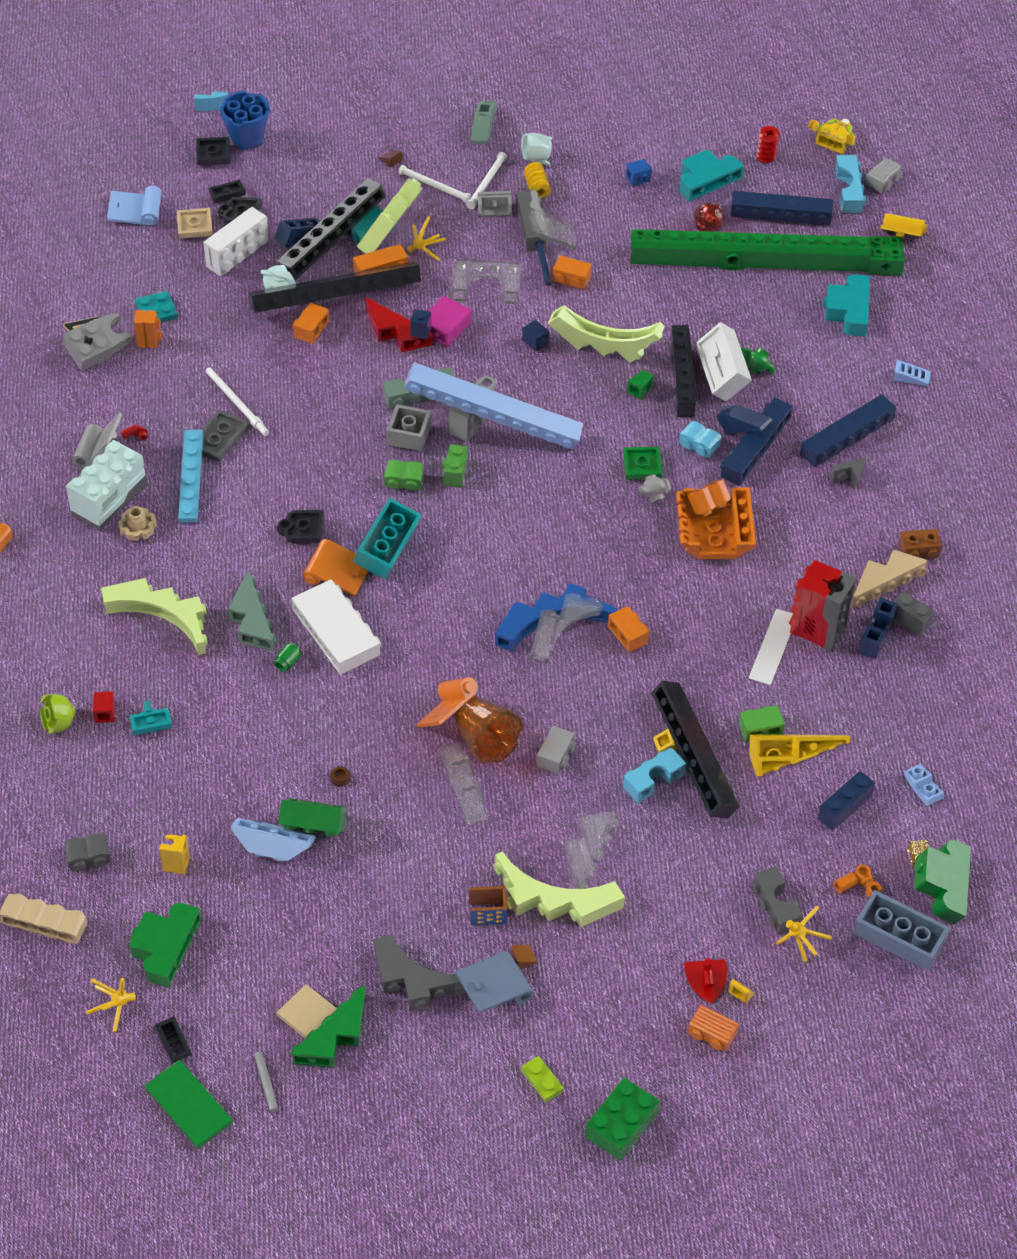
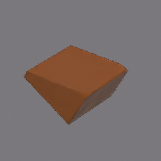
[510,945,538,970]

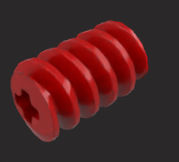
[756,126,780,163]

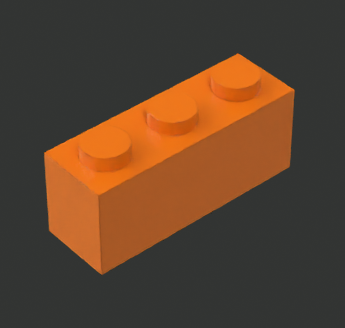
[353,244,408,272]

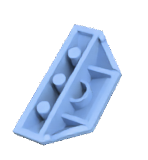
[231,818,316,861]

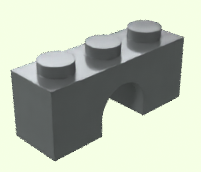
[751,866,803,935]

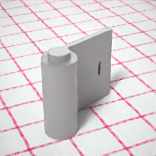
[72,412,122,468]

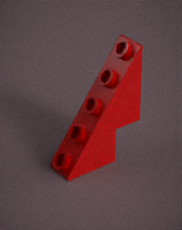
[365,297,434,352]

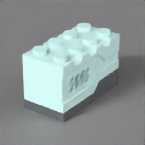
[66,440,147,531]

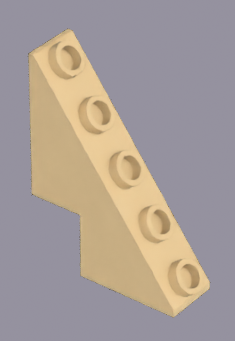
[851,550,927,608]

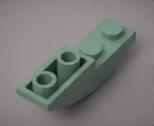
[471,101,498,145]

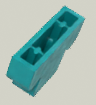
[680,149,744,202]
[822,274,870,337]

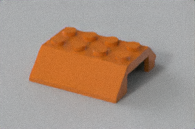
[676,487,756,559]

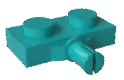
[129,700,173,736]

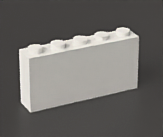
[292,579,381,675]

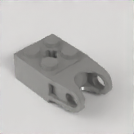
[63,313,133,371]
[449,376,496,442]

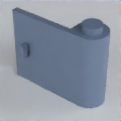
[455,951,534,1013]

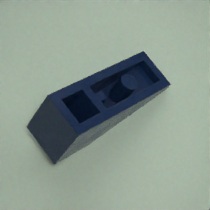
[274,217,320,248]
[716,405,772,434]

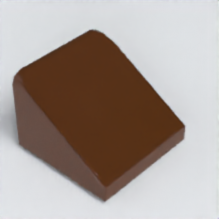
[380,150,403,167]

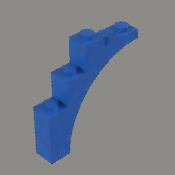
[495,583,618,652]

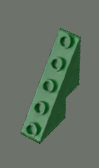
[291,985,366,1068]

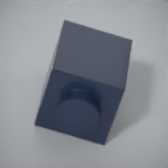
[410,309,432,339]
[522,319,549,351]

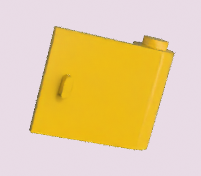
[880,213,928,238]

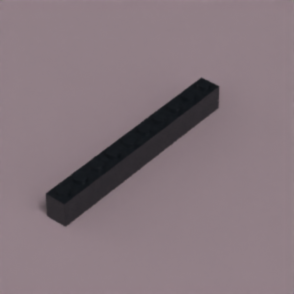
[248,261,421,313]

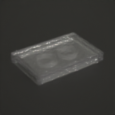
[527,207,577,250]

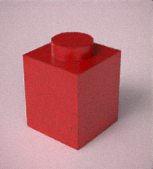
[93,691,115,723]

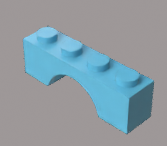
[835,155,866,213]

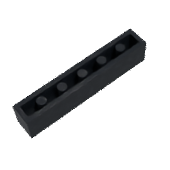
[670,325,696,417]

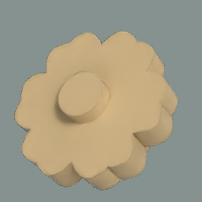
[118,506,157,541]

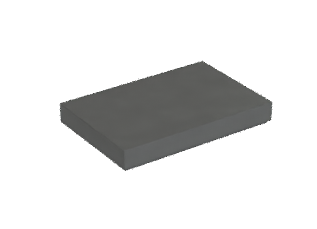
[202,410,249,462]

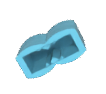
[679,421,722,458]

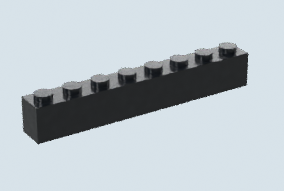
[651,680,739,819]

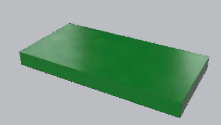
[144,1060,233,1149]

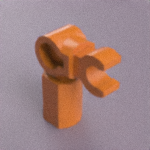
[833,865,882,898]

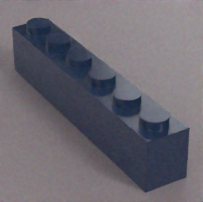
[730,191,833,225]
[800,394,896,467]
[720,397,793,486]

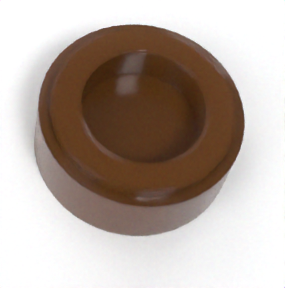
[330,766,350,787]

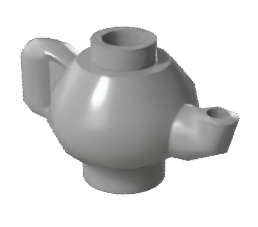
[637,475,671,503]

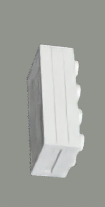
[204,207,269,276]
[695,322,752,401]

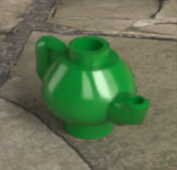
[741,347,776,374]

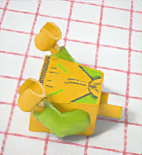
[807,119,856,154]

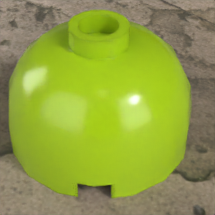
[40,694,76,734]

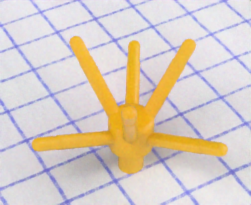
[407,216,446,261]
[776,906,832,962]
[86,978,136,1032]

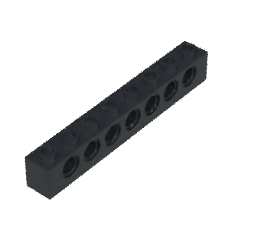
[276,178,386,280]

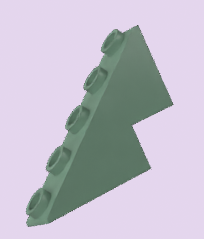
[228,571,277,652]

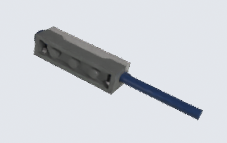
[516,189,552,286]

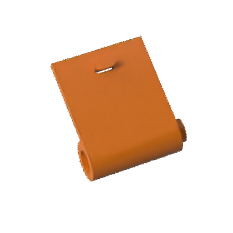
[303,539,368,597]
[416,677,478,728]

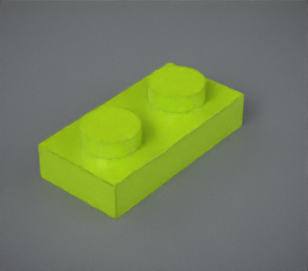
[521,1056,564,1103]

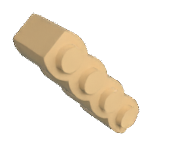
[0,893,87,944]

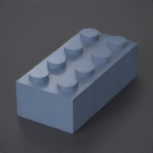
[853,890,950,971]

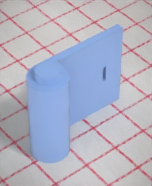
[107,186,162,226]

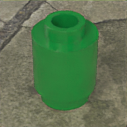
[273,643,302,672]

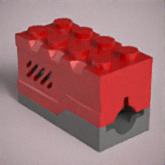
[789,559,857,651]

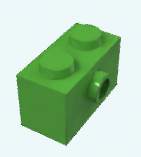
[442,444,468,488]

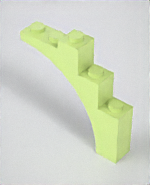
[357,178,423,253]
[548,305,665,363]
[101,578,208,655]
[493,851,625,928]

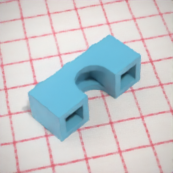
[623,748,686,803]

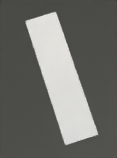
[749,609,793,685]

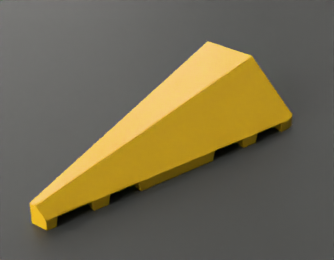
[749,734,850,776]

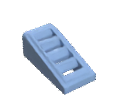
[893,360,931,386]

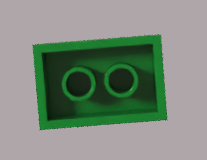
[278,798,348,836]
[585,1077,660,1161]

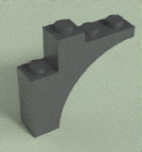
[373,935,466,1010]

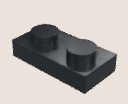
[208,179,246,203]

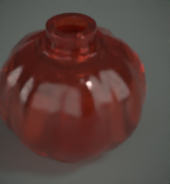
[694,202,724,232]

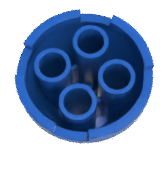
[220,91,270,150]

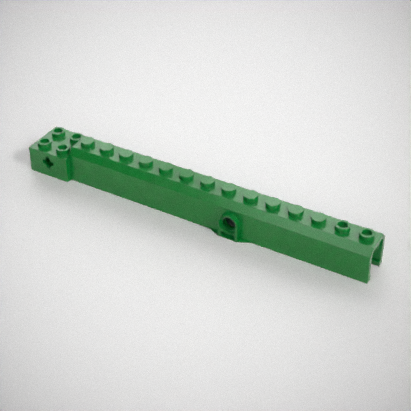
[630,229,905,276]

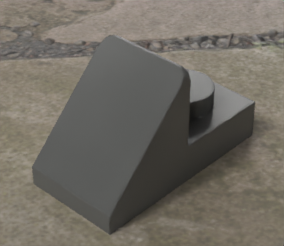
[830,457,866,488]

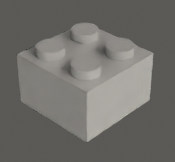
[387,404,431,451]

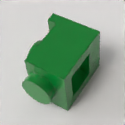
[627,369,654,400]

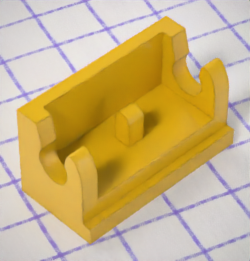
[159,835,190,874]

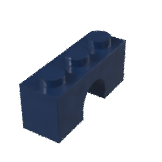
[858,597,898,659]

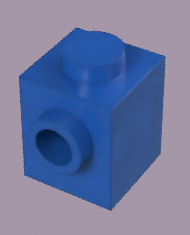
[625,159,652,186]

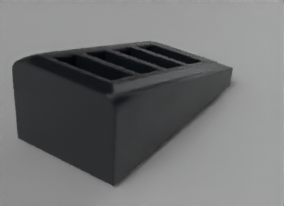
[154,1016,192,1064]

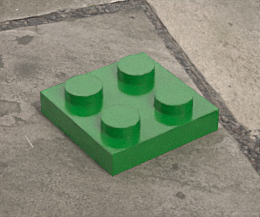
[623,446,662,480]

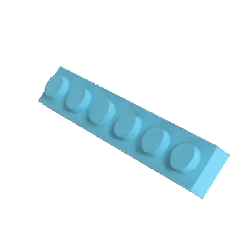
[178,430,204,523]

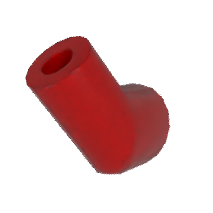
[120,425,148,440]

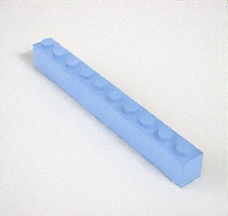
[404,362,583,450]

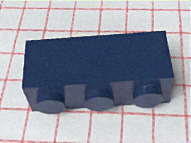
[818,771,875,831]

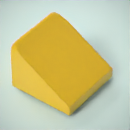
[653,729,678,753]
[729,979,754,1003]

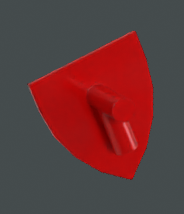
[684,958,727,1004]

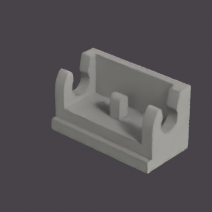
[477,191,512,217]

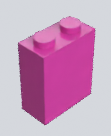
[429,296,472,347]

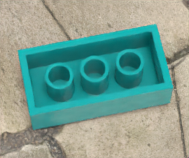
[353,497,422,580]

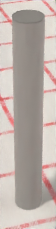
[254,1051,278,1113]

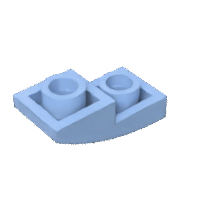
[904,764,944,806]

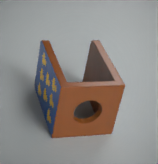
[469,886,507,925]

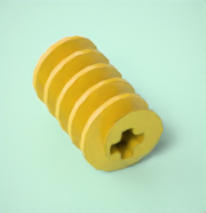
[524,162,551,199]

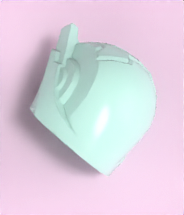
[521,133,552,166]
[261,265,296,289]

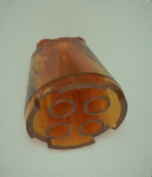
[454,696,523,765]

